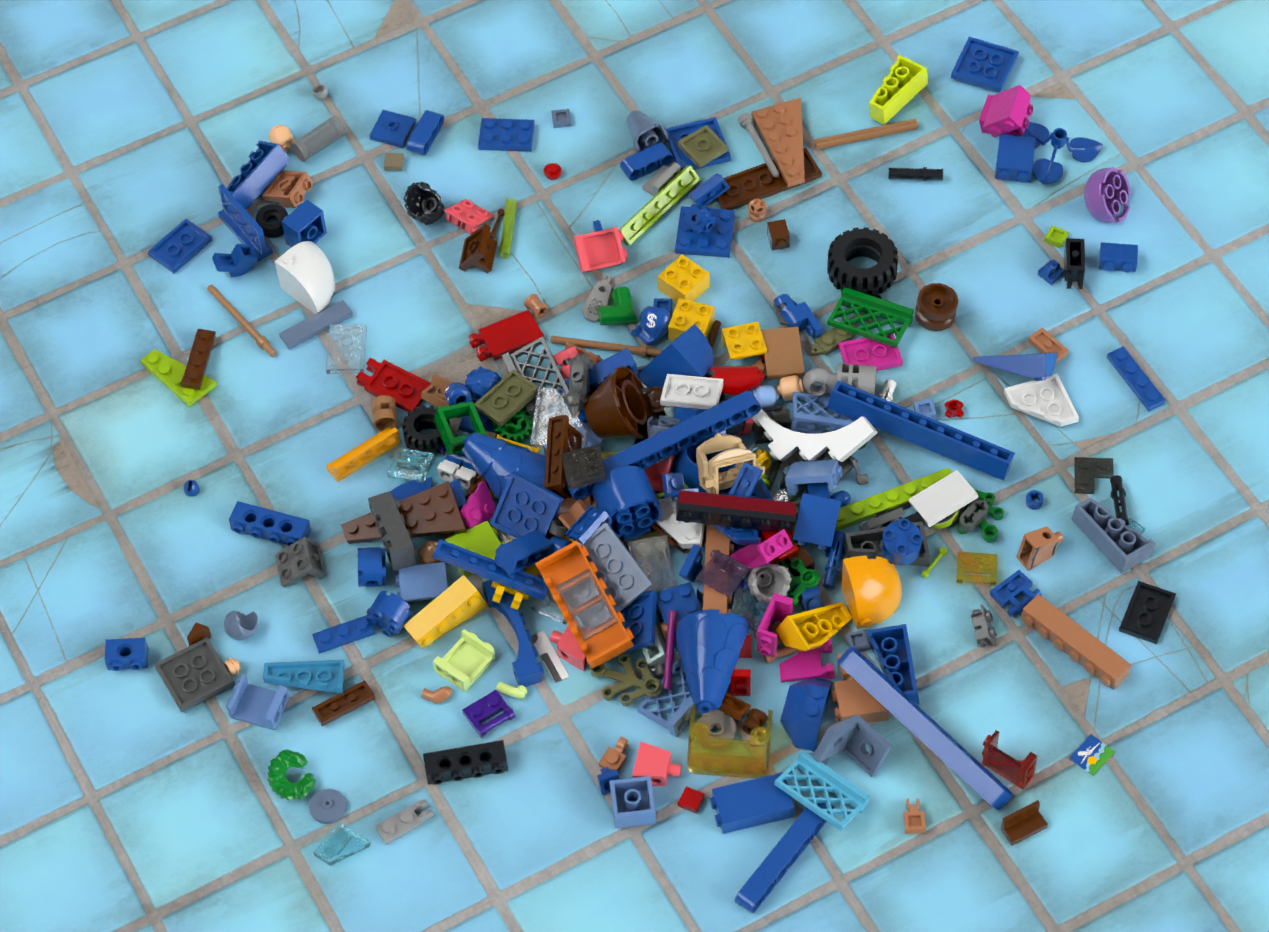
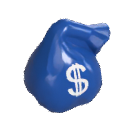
[631,306,672,346]

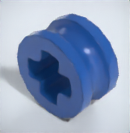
[1025,490,1043,510]

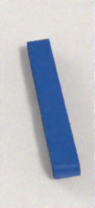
[735,796,835,913]

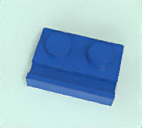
[565,506,609,544]

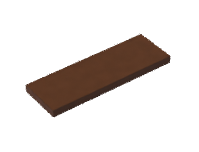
[716,148,822,210]

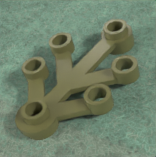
[589,653,662,707]

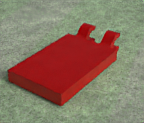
[468,310,545,362]
[356,358,431,412]

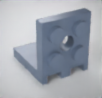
[812,714,892,777]

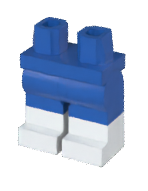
[437,453,477,489]

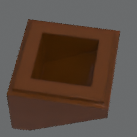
[187,622,211,646]

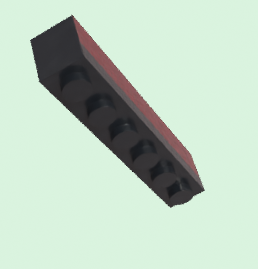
[676,490,796,533]

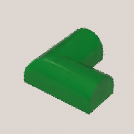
[597,286,637,325]

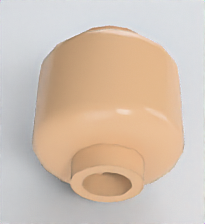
[268,124,295,152]
[776,375,805,401]

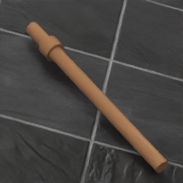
[207,285,277,357]
[551,336,662,357]

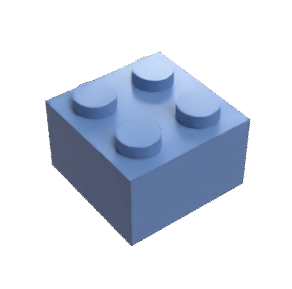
[610,776,656,829]

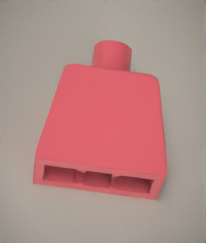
[550,625,591,671]
[632,742,682,786]

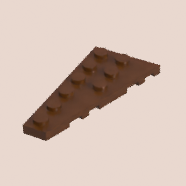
[341,481,467,544]

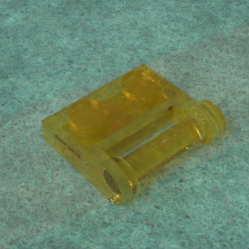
[956,552,997,586]

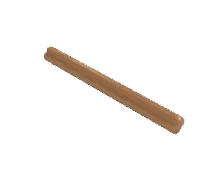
[814,119,918,150]

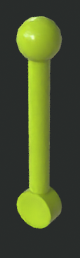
[921,547,947,578]

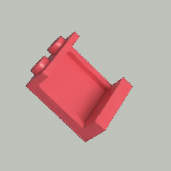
[573,226,627,273]

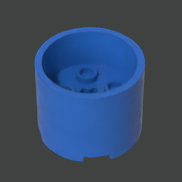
[592,466,663,540]

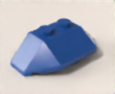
[780,678,833,752]

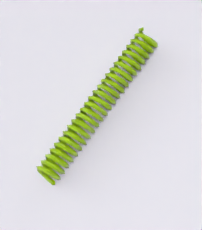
[500,197,517,259]

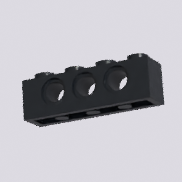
[423,740,508,785]

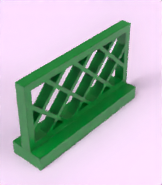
[827,287,914,348]

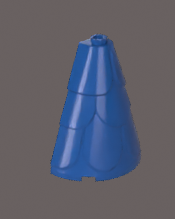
[462,432,546,500]
[675,609,749,714]

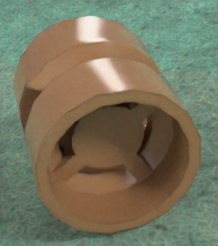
[371,395,398,431]

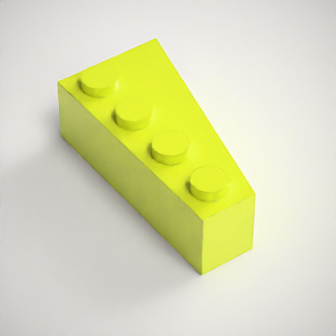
[869,55,928,125]

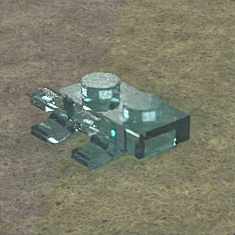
[732,586,768,632]

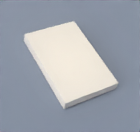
[660,374,723,410]
[908,470,978,527]

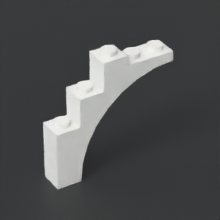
[752,409,878,462]

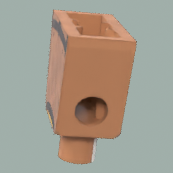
[1016,527,1063,571]

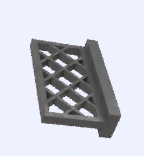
[502,336,569,420]

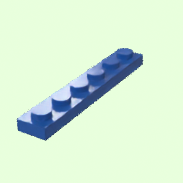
[432,539,548,600]

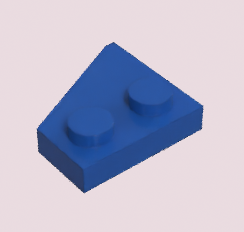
[679,544,703,583]

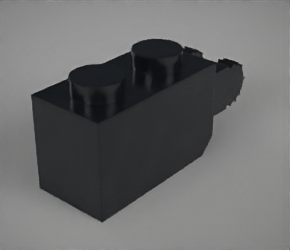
[1064,238,1085,289]

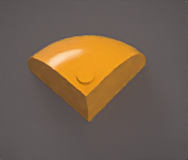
[841,556,902,629]

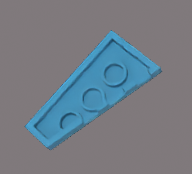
[263,660,345,694]

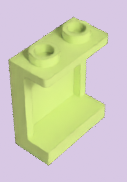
[433,629,495,692]

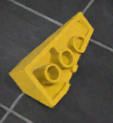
[775,602,853,651]

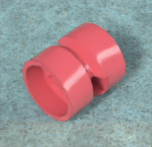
[553,346,578,379]

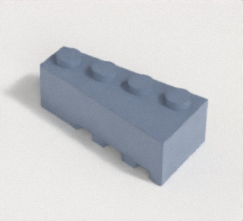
[1071,497,1156,573]

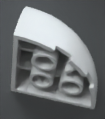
[275,241,335,314]

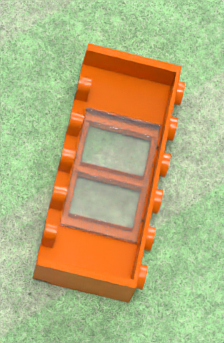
[535,540,634,668]

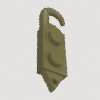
[811,314,873,356]

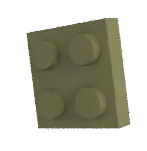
[678,125,728,168]

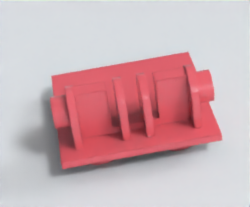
[444,199,494,234]

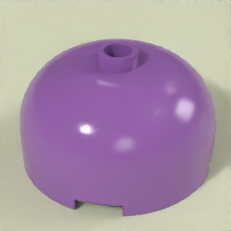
[1084,167,1131,223]

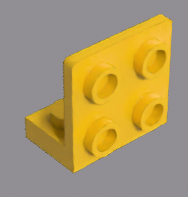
[722,321,767,360]

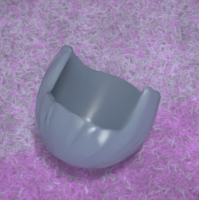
[224,611,258,641]

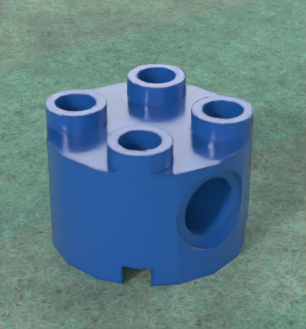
[881,519,923,566]
[358,547,386,587]
[365,591,413,637]

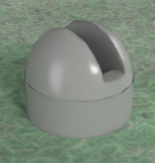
[312,84,327,100]

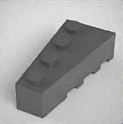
[368,491,418,572]

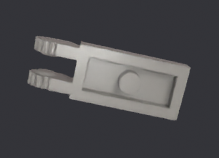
[375,799,434,844]

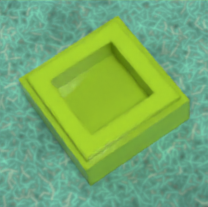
[1044,225,1069,249]

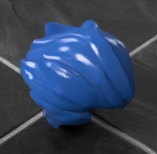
[465,366,502,399]

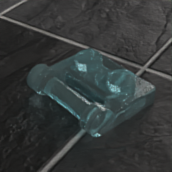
[387,448,436,483]

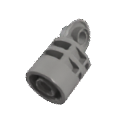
[803,363,876,396]

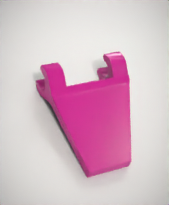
[779,638,835,683]

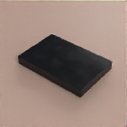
[1119,581,1176,644]

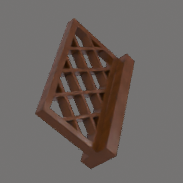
[544,414,583,499]

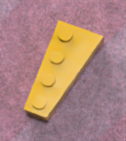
[403,575,488,649]

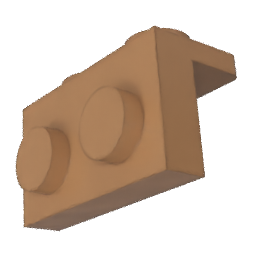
[420,374,454,407]

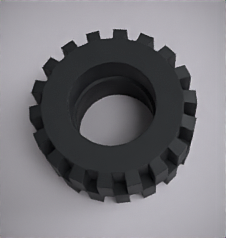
[402,405,451,457]

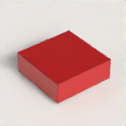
[678,786,705,813]

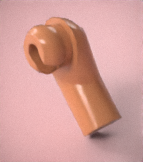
[421,686,452,704]

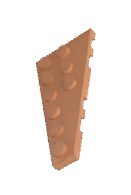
[751,98,805,187]

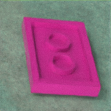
[838,334,903,371]

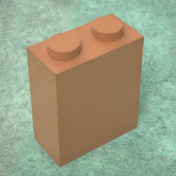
[831,679,889,723]

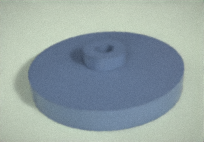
[309,789,346,824]

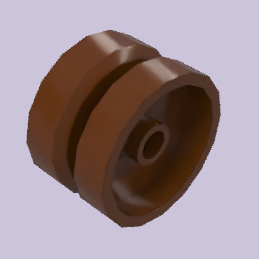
[915,283,959,331]

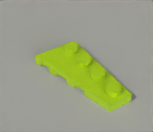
[140,349,217,407]

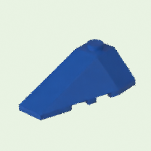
[973,353,1057,381]

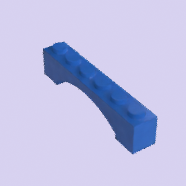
[482,580,544,687]

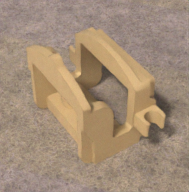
[696,433,765,494]

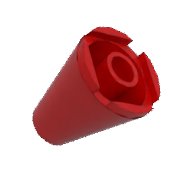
[710,366,764,395]

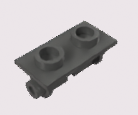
[971,604,997,647]

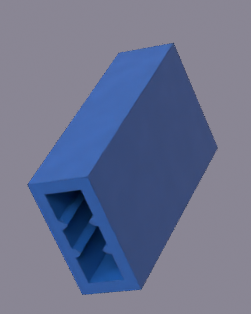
[709,772,795,834]

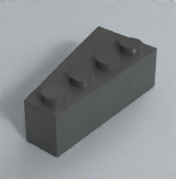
[844,521,931,566]

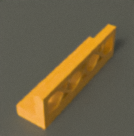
[326,427,400,482]

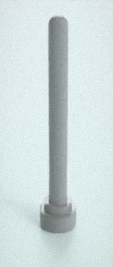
[738,113,779,177]

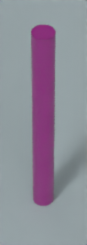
[663,610,677,690]

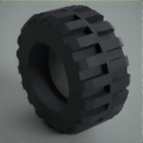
[827,227,898,295]

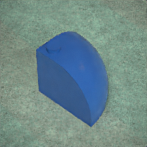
[637,324,714,388]

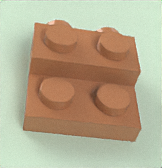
[262,170,313,208]

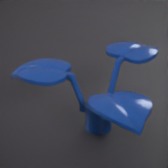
[1020,122,1103,184]

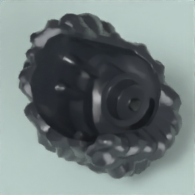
[403,182,444,225]

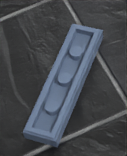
[279,300,353,349]

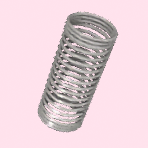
[291,115,347,162]

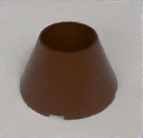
[584,366,654,439]

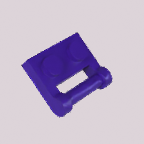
[462,690,516,738]

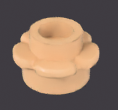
[223,657,241,676]

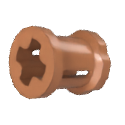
[524,294,548,318]

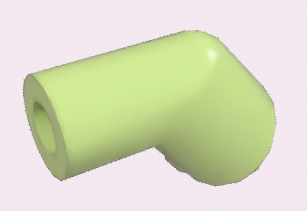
[496,682,527,699]

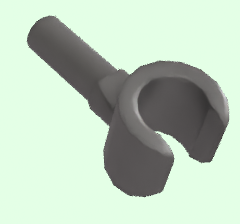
[851,459,868,485]
[639,664,665,679]

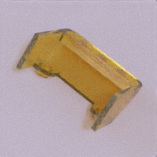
[687,704,773,779]

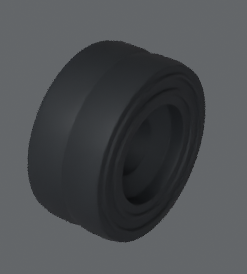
[256,204,288,238]

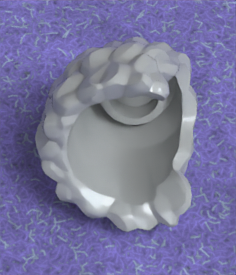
[748,563,792,603]

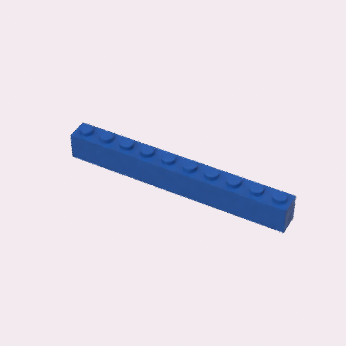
[827,380,1015,481]

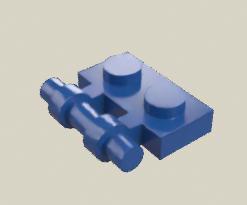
[990,570,1042,617]

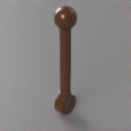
[489,209,505,239]

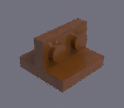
[459,224,498,273]

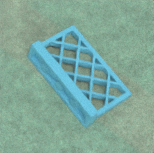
[774,750,870,831]

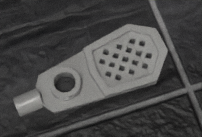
[582,274,612,323]

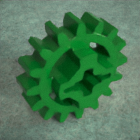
[492,410,534,444]

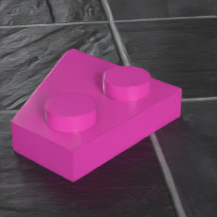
[460,481,496,529]

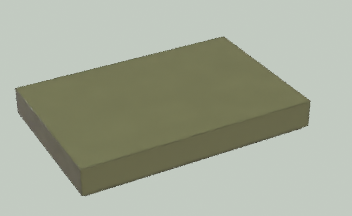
[474,370,541,427]

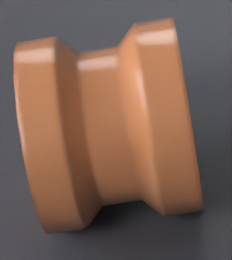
[748,199,767,222]

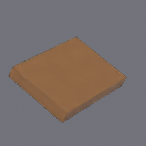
[761,327,805,379]

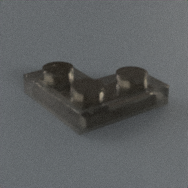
[1074,457,1114,494]

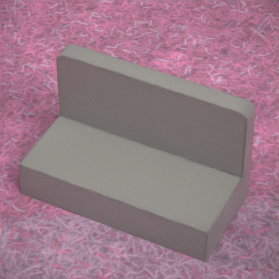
[642,163,681,196]

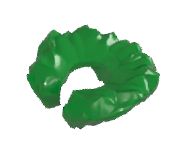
[267,750,316,800]

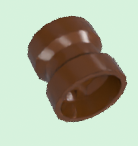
[742,708,768,737]

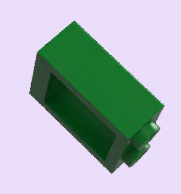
[434,401,487,456]

